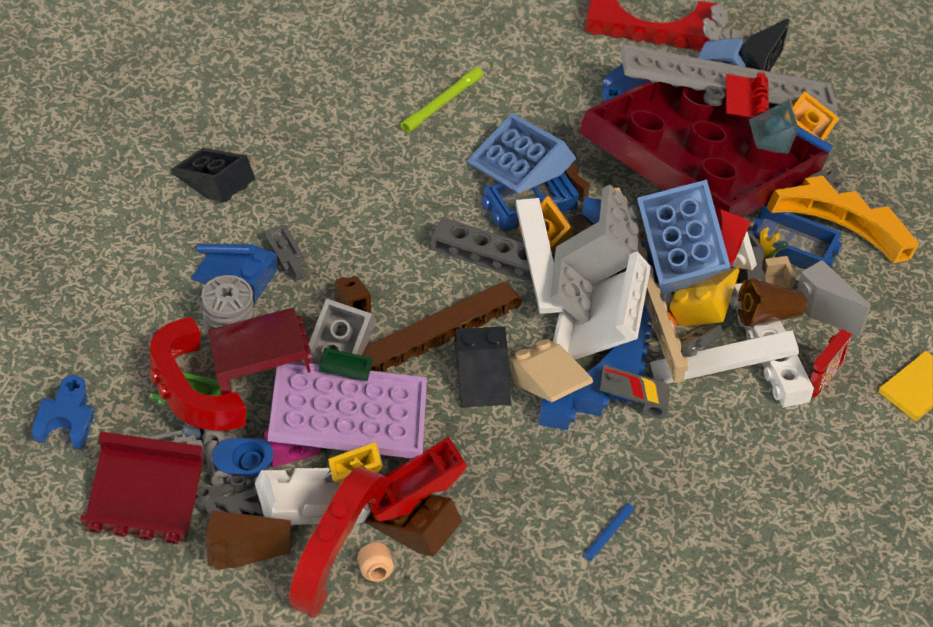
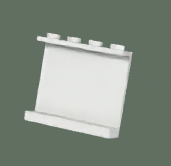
[553,251,651,360]

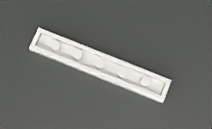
[516,198,564,314]
[650,330,799,384]

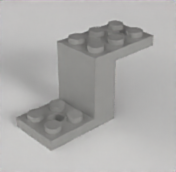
[551,184,640,324]

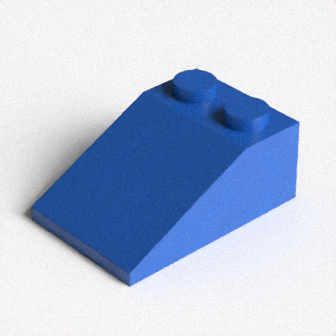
[191,246,277,303]

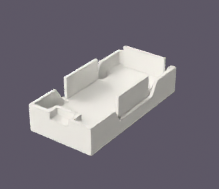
[255,468,370,525]

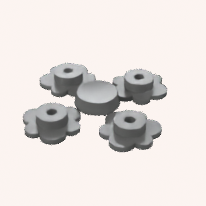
[703,4,746,44]

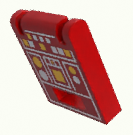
[810,329,852,398]

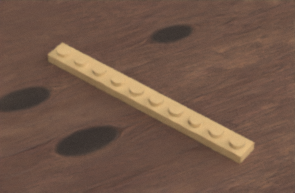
[614,187,688,383]

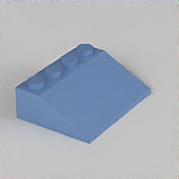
[467,113,576,194]
[637,180,731,294]

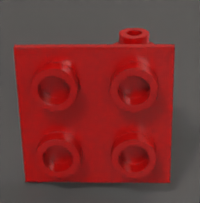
[726,72,769,120]

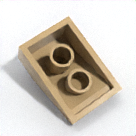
[508,339,593,402]

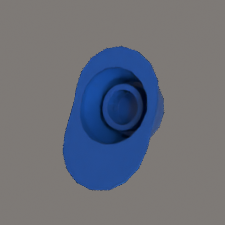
[212,438,274,479]

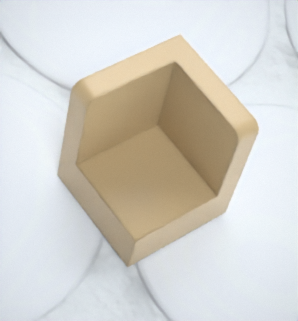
[764,256,796,290]

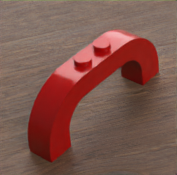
[150,317,246,431]
[289,466,390,618]

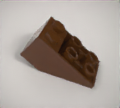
[364,494,462,557]

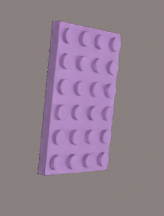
[267,362,427,458]

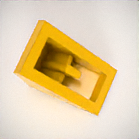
[328,442,383,484]

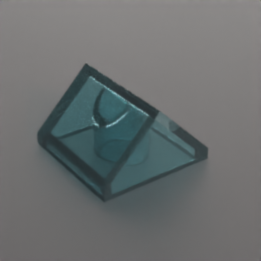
[749,100,799,154]

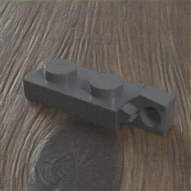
[263,224,305,281]
[681,324,723,357]

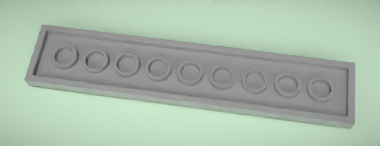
[620,44,838,114]

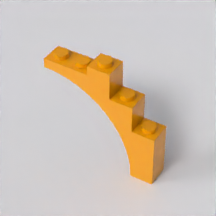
[767,176,919,263]

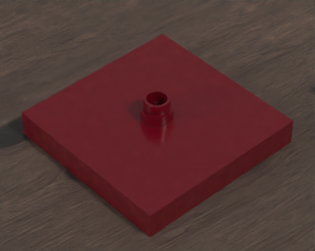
[579,81,829,218]

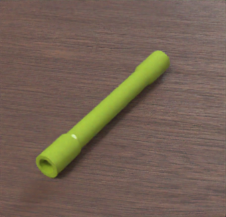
[401,66,483,133]

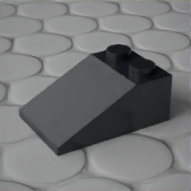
[738,18,790,72]
[171,148,255,202]
[454,326,511,408]

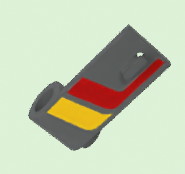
[599,364,670,419]

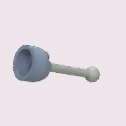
[141,423,202,440]

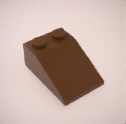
[206,510,291,570]

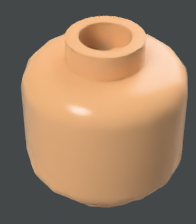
[357,543,394,582]

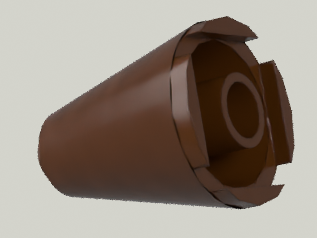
[738,278,808,327]

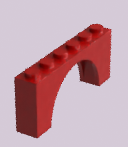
[585,0,718,51]

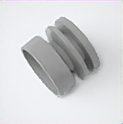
[201,275,254,331]

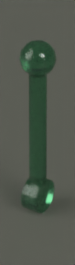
[764,240,788,261]

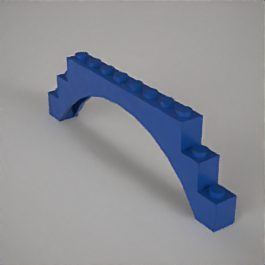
[539,197,659,430]

